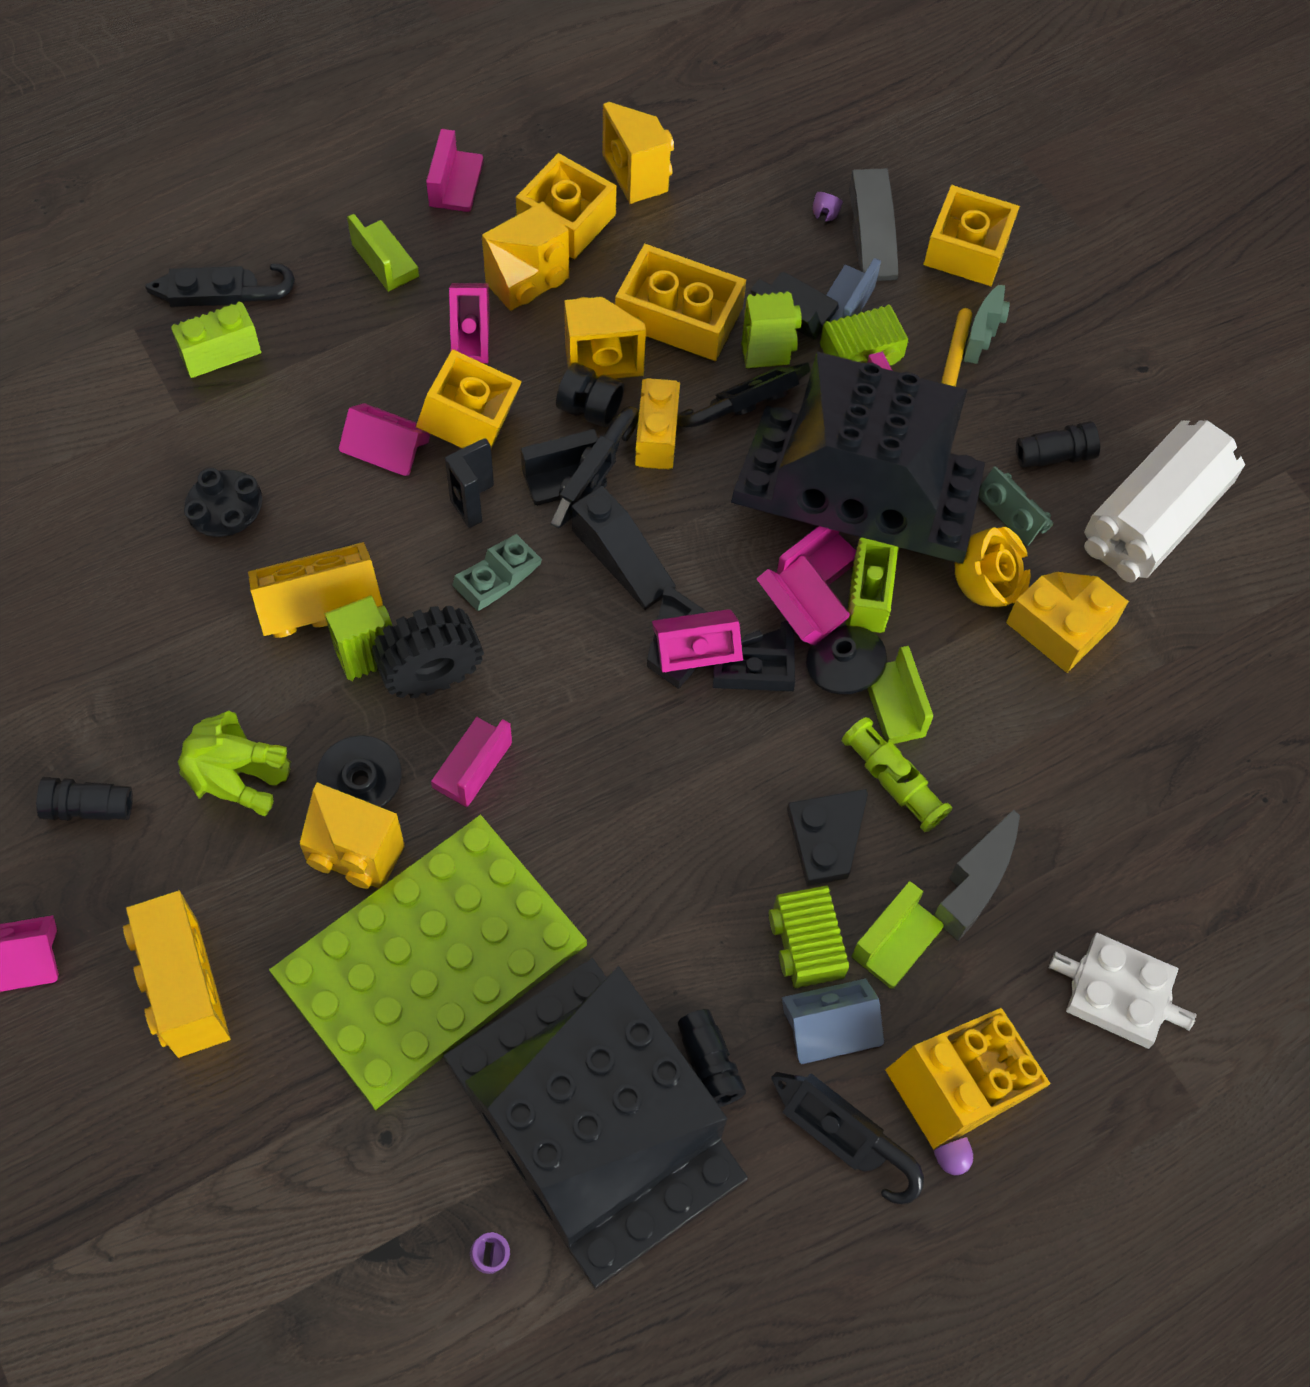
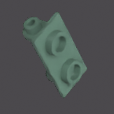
[978,466,1053,546]

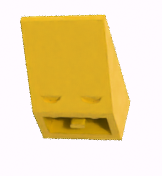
[885,1007,1051,1150]

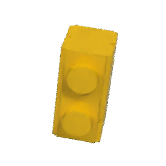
[635,378,680,470]

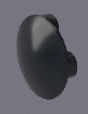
[184,468,262,537]

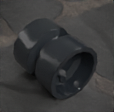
[556,362,625,428]

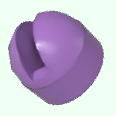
[812,192,843,222]
[933,1137,973,1175]
[470,1232,510,1274]

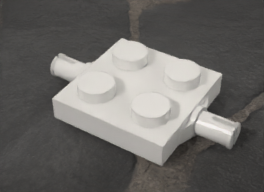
[1048,932,1196,1049]

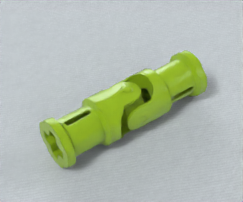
[841,717,952,832]

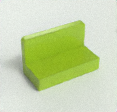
[347,214,419,292]
[867,646,933,744]
[851,881,944,988]

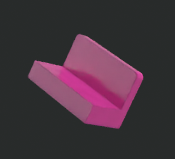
[426,129,484,212]
[339,403,431,476]
[777,526,856,585]
[757,556,850,646]
[652,609,743,672]
[431,717,512,808]
[0,915,59,992]

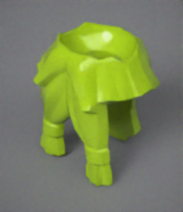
[178,710,291,816]

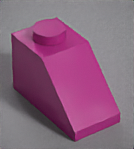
[449,283,490,363]

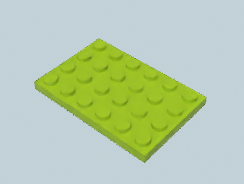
[269,814,587,1110]

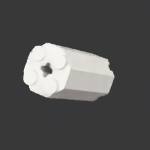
[1084,420,1245,582]

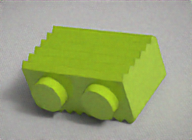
[741,291,802,368]
[171,301,261,378]
[820,304,909,366]
[845,537,898,633]
[324,595,393,681]
[769,886,849,988]

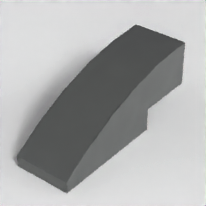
[849,168,898,281]
[934,810,1020,941]

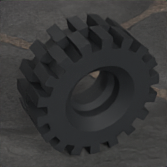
[372,606,484,698]

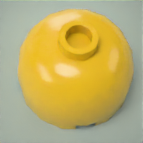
[955,527,1031,607]

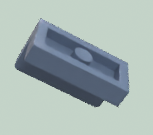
[826,258,881,322]
[782,978,884,1064]

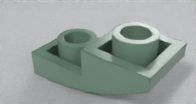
[963,285,1010,364]
[452,534,542,611]

